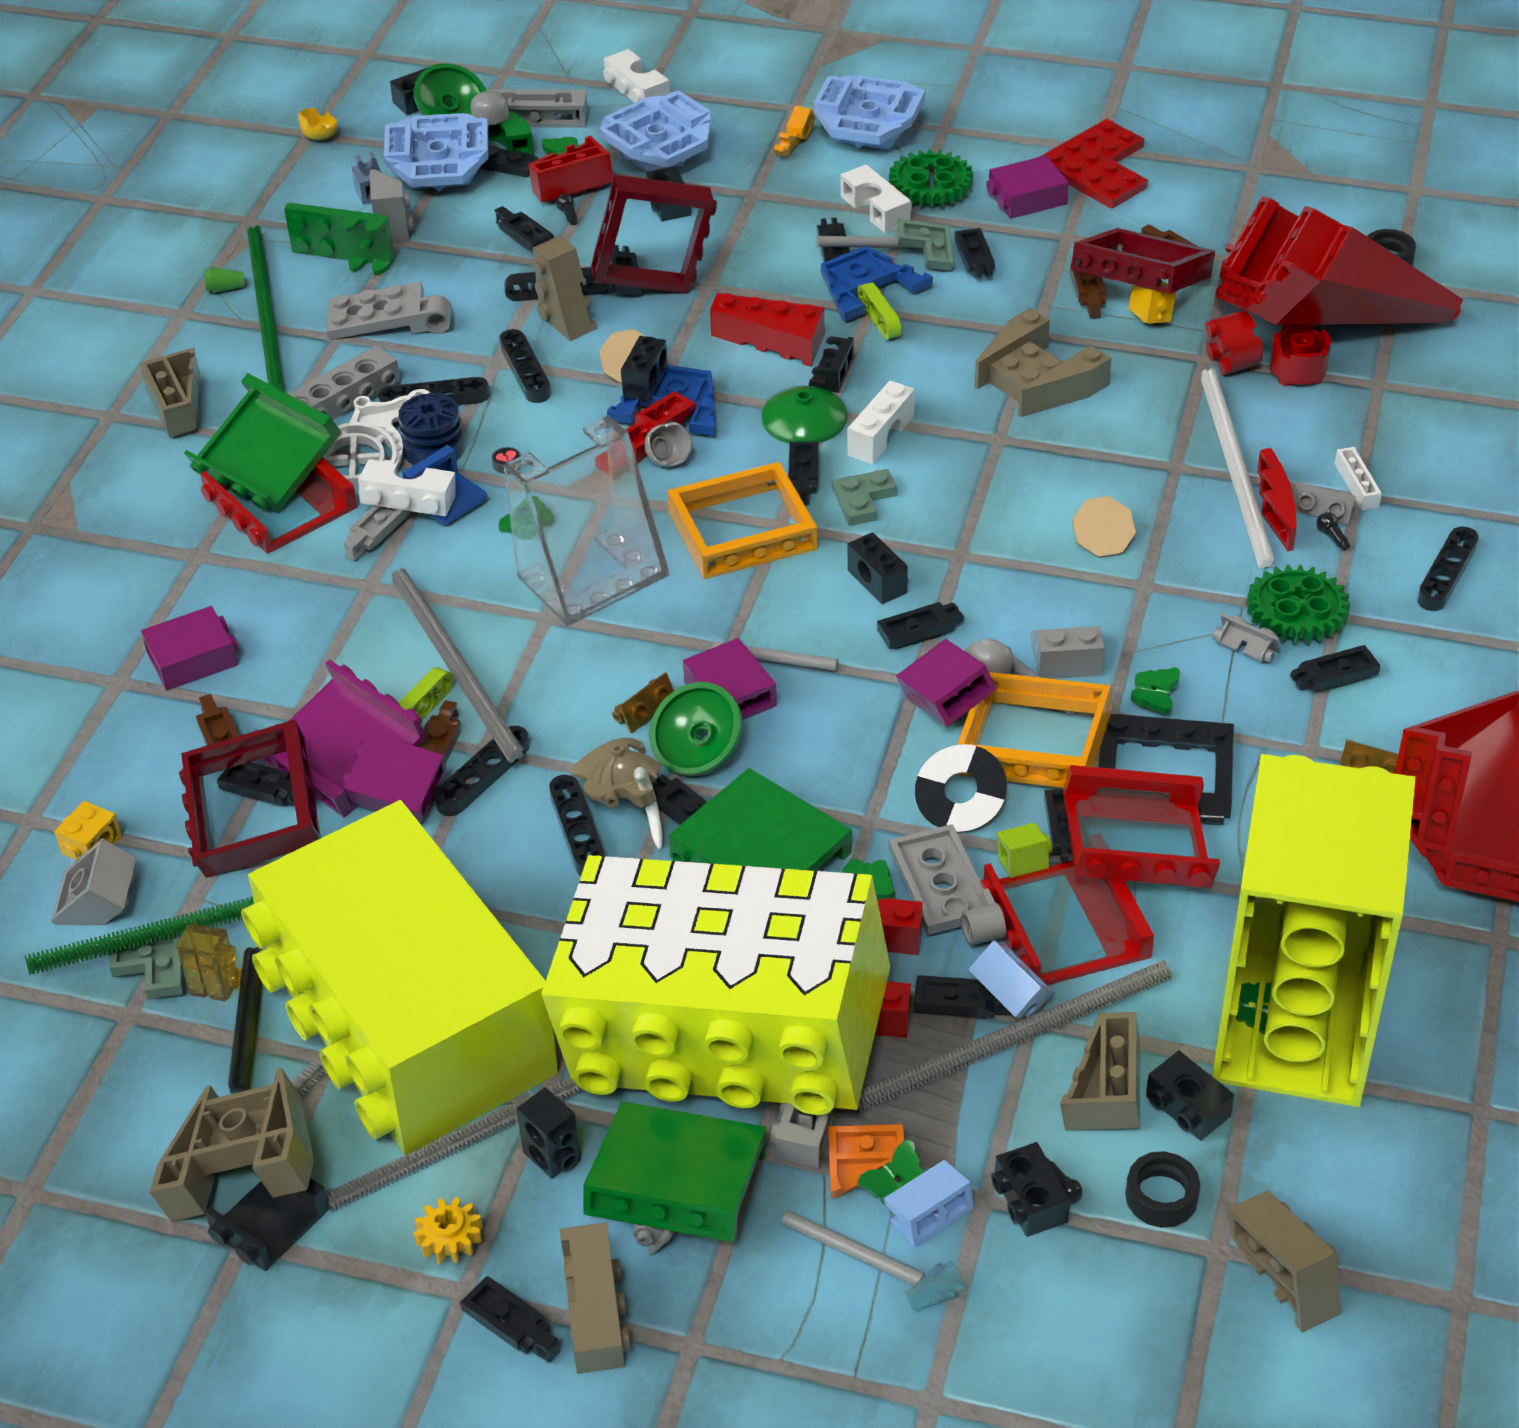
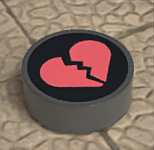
[492,447,521,474]

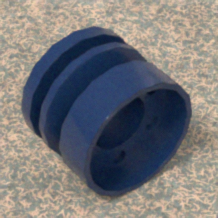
[398,393,464,466]

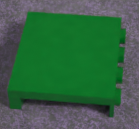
[184,373,342,514]
[669,768,852,871]
[583,1101,767,1242]

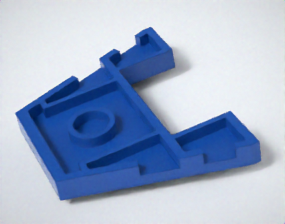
[821,246,933,322]
[607,365,716,436]

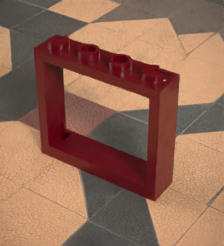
[591,175,717,293]
[1070,228,1215,294]
[179,719,321,878]

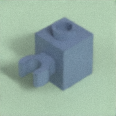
[351,152,382,205]

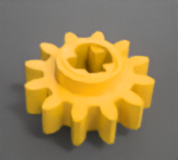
[414,1197,483,1264]

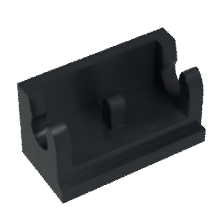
[809,336,854,393]

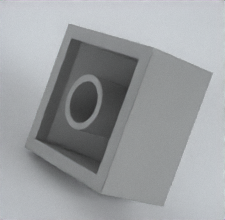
[370,169,414,242]
[1031,626,1105,679]
[51,838,137,925]

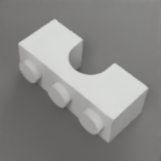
[603,49,670,103]
[840,164,912,233]
[847,380,915,464]
[358,459,456,517]

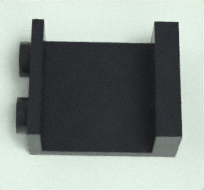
[205,1178,330,1272]

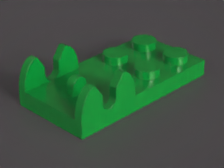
[284,202,395,275]

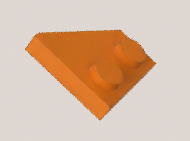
[828,1124,904,1198]

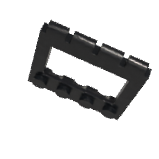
[1098,714,1234,825]

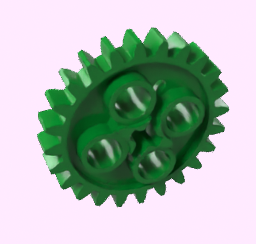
[889,149,973,207]
[1246,565,1351,644]

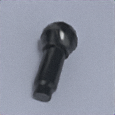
[556,193,577,225]
[1317,512,1350,550]
[1047,1158,1083,1204]

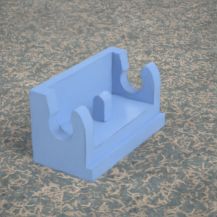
[968,940,1055,1018]
[884,1160,974,1248]

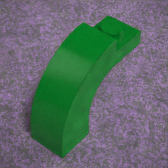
[469,111,534,155]

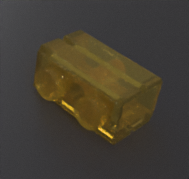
[177,923,242,1002]

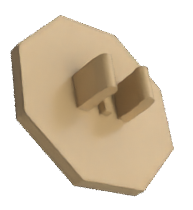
[599,329,646,385]
[1072,496,1136,558]

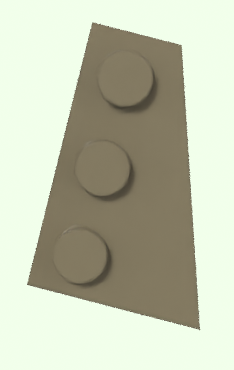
[532,236,597,341]
[140,348,200,438]
[1060,1012,1140,1131]
[1228,1190,1341,1333]
[560,1222,630,1374]

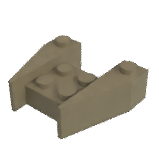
[975,308,1111,417]
[150,1068,314,1222]

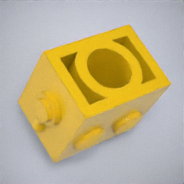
[1128,280,1176,324]
[54,801,122,860]

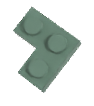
[895,218,954,271]
[832,469,897,526]
[110,933,183,999]

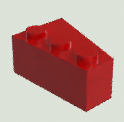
[528,135,613,202]

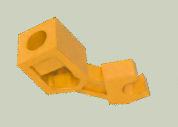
[774,105,816,157]

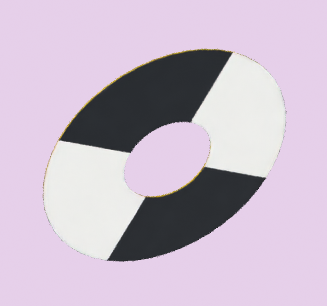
[915,744,1007,832]

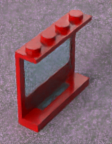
[200,458,358,554]
[1063,765,1220,888]
[980,835,1154,985]

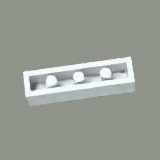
[1335,447,1382,511]

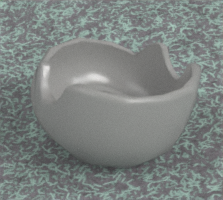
[470,90,510,125]
[645,422,692,467]
[964,639,1015,674]

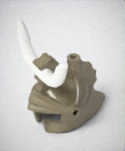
[571,738,663,849]

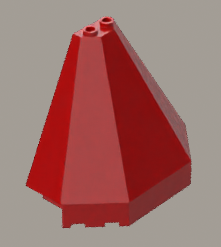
[1215,196,1464,325]
[1394,691,1519,902]

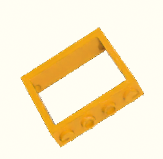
[667,462,817,579]
[957,672,1112,788]

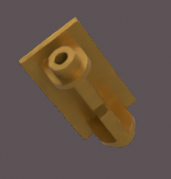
[612,672,674,733]
[1340,739,1398,774]

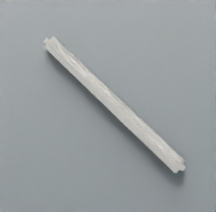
[1201,368,1275,569]

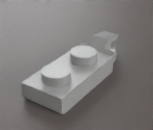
[344,506,410,561]

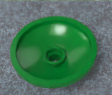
[414,63,486,116]
[761,385,847,443]
[649,682,742,776]

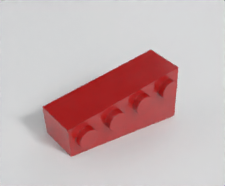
[710,293,825,367]

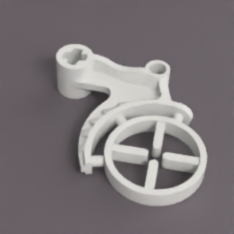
[322,389,430,486]

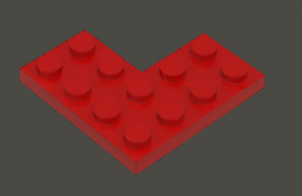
[1039,118,1148,209]

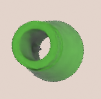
[204,267,244,293]

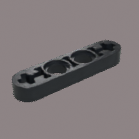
[504,267,610,301]
[500,329,551,403]
[378,377,490,406]
[1417,526,1479,611]
[434,726,530,816]
[549,774,605,876]

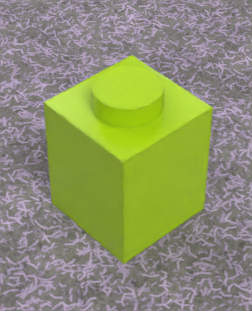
[997,822,1052,878]

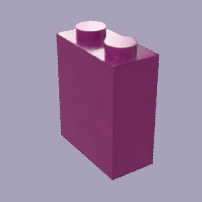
[986,155,1069,219]
[140,606,239,691]
[683,638,777,720]
[896,638,997,727]
[342,731,447,826]

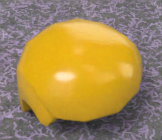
[299,108,338,141]

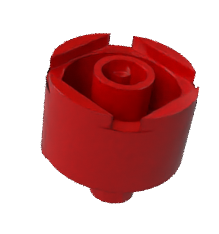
[1205,310,1263,376]
[1270,324,1331,386]

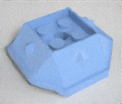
[814,75,925,150]
[599,91,711,172]
[384,113,488,192]

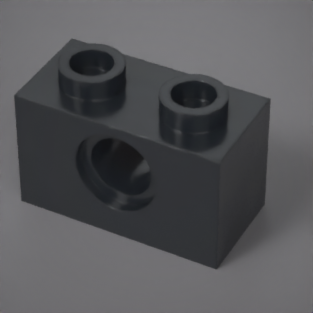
[847,532,908,605]
[1146,1050,1235,1141]

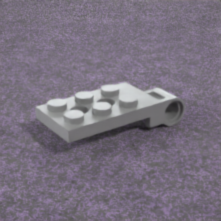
[326,282,451,340]
[889,824,1006,946]

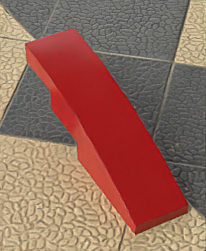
[594,391,696,479]
[1257,447,1297,552]

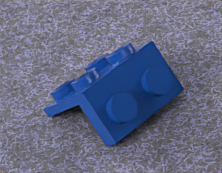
[402,445,487,525]

